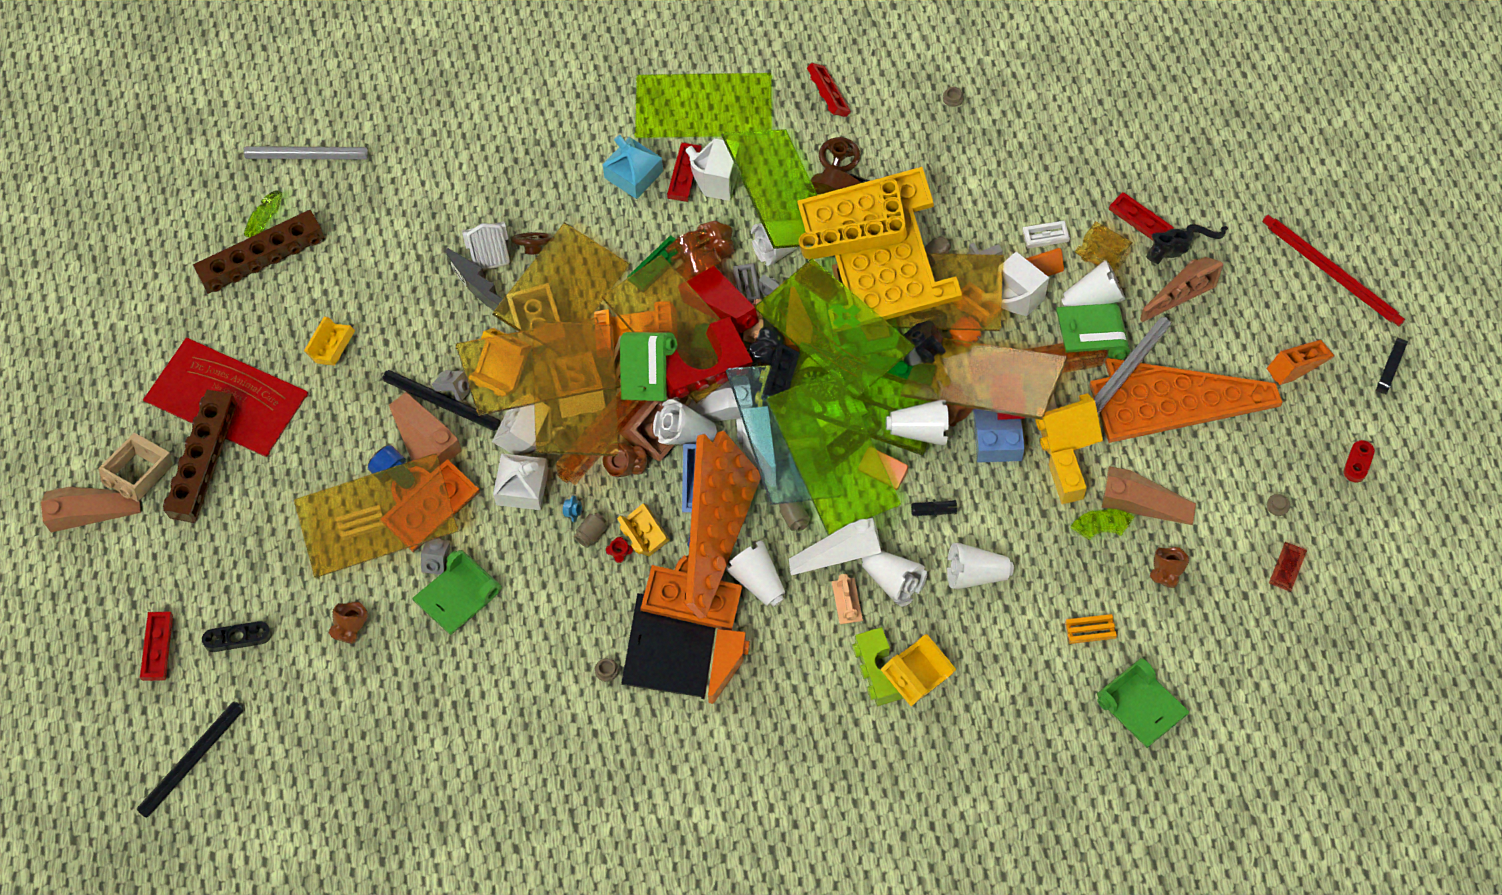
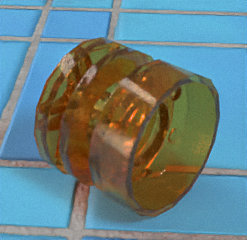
[665,228,722,282]

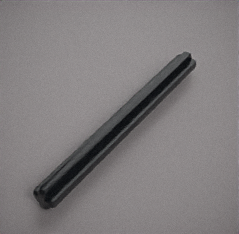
[382,370,501,431]
[137,701,244,818]

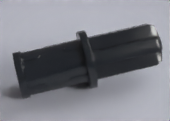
[911,499,957,517]

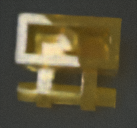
[1075,221,1133,272]

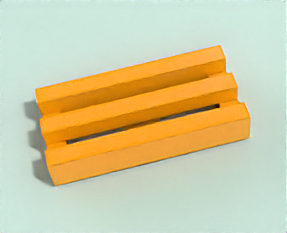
[1065,614,1117,644]

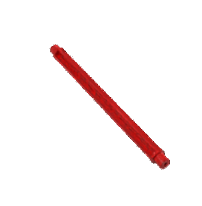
[1262,215,1405,327]

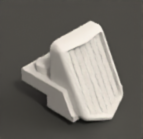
[462,221,510,270]

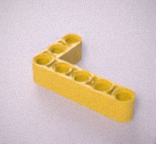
[799,178,907,260]

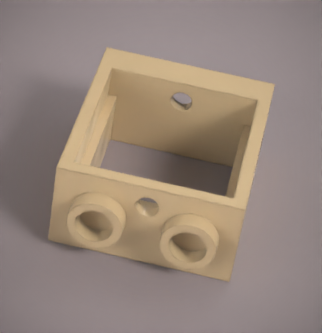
[98,433,173,502]

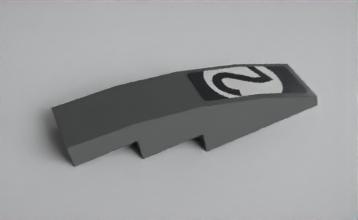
[446,248,509,317]

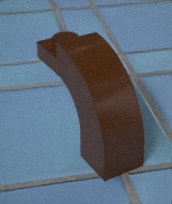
[806,167,861,194]

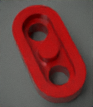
[1343,440,1375,483]

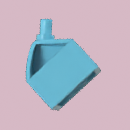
[602,135,663,199]

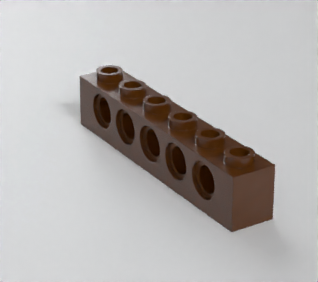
[192,210,325,294]
[163,389,238,523]

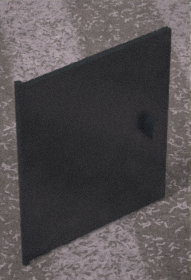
[621,593,716,699]

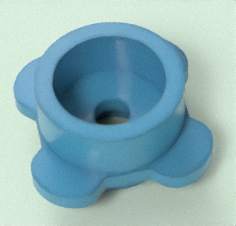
[563,495,582,522]

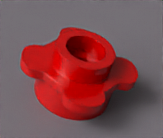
[606,537,633,563]

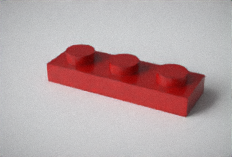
[807,62,851,117]
[667,142,702,202]
[1109,192,1174,240]
[140,612,173,681]

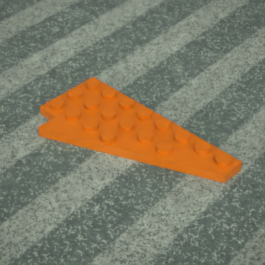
[1089,358,1283,443]
[685,431,762,618]

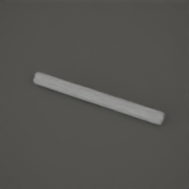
[244,146,368,159]
[1094,317,1171,414]

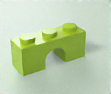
[852,627,904,707]

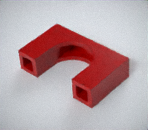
[666,317,753,400]

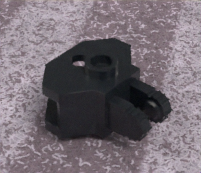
[896,320,946,366]

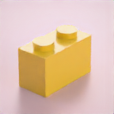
[1048,448,1086,504]

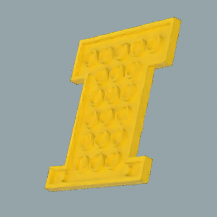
[797,167,963,333]

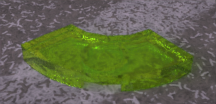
[244,190,283,238]
[1070,508,1135,540]

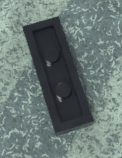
[761,343,800,408]

